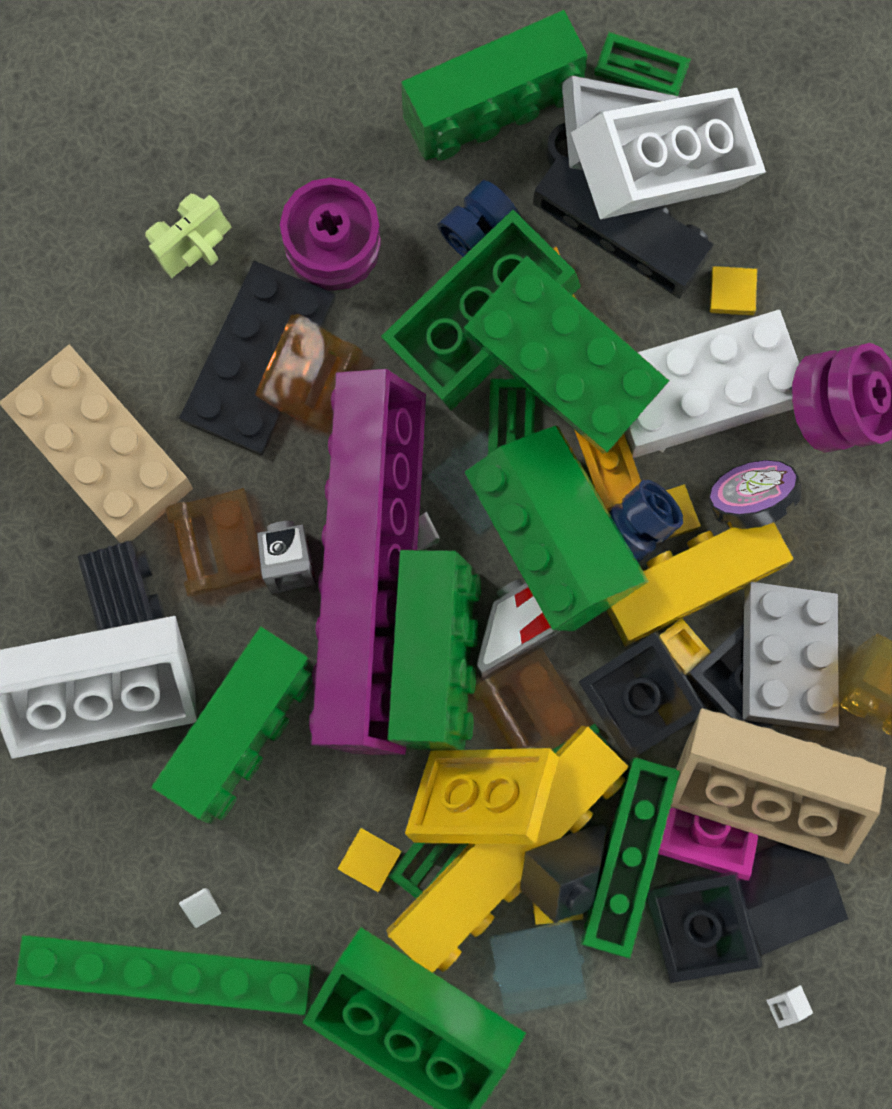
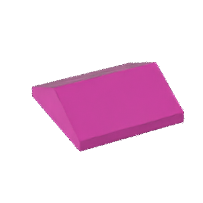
[658,807,758,881]

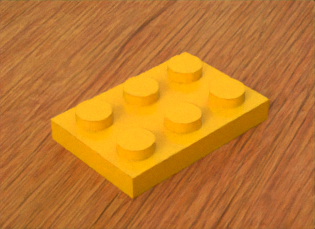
[405,748,559,844]

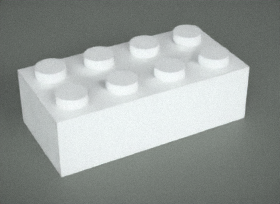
[571,88,766,219]
[624,310,799,458]
[0,616,197,758]

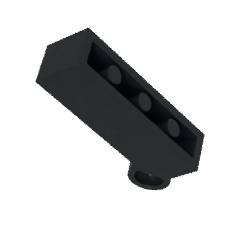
[533,123,714,299]

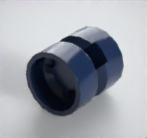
[437,180,522,257]
[608,480,684,563]

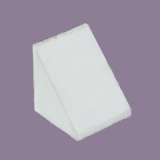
[417,512,439,550]
[179,888,221,928]
[767,985,813,1028]

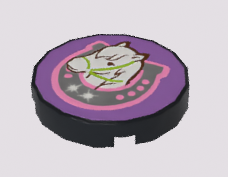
[708,460,802,529]

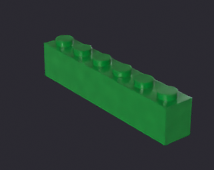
[15,935,314,1015]

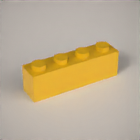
[606,522,794,647]

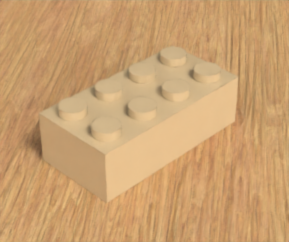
[0,344,193,543]
[671,708,886,864]

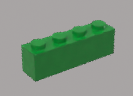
[580,757,680,958]

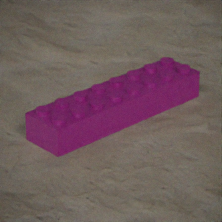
[309,369,426,755]

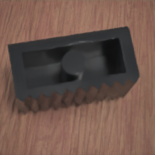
[77,541,165,631]

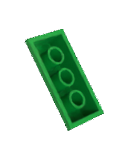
[464,426,649,631]

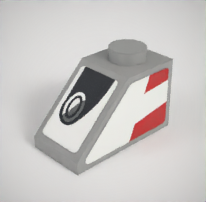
[257,521,315,594]
[477,579,560,678]

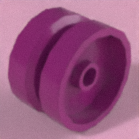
[280,177,381,291]
[792,343,892,453]

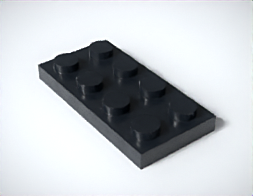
[179,260,336,456]

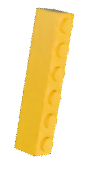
[386,726,629,973]

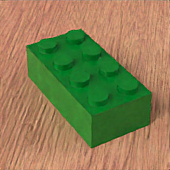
[401,10,588,161]
[381,210,581,411]
[463,255,670,454]
[388,550,481,751]
[151,626,314,824]
[302,927,526,1109]

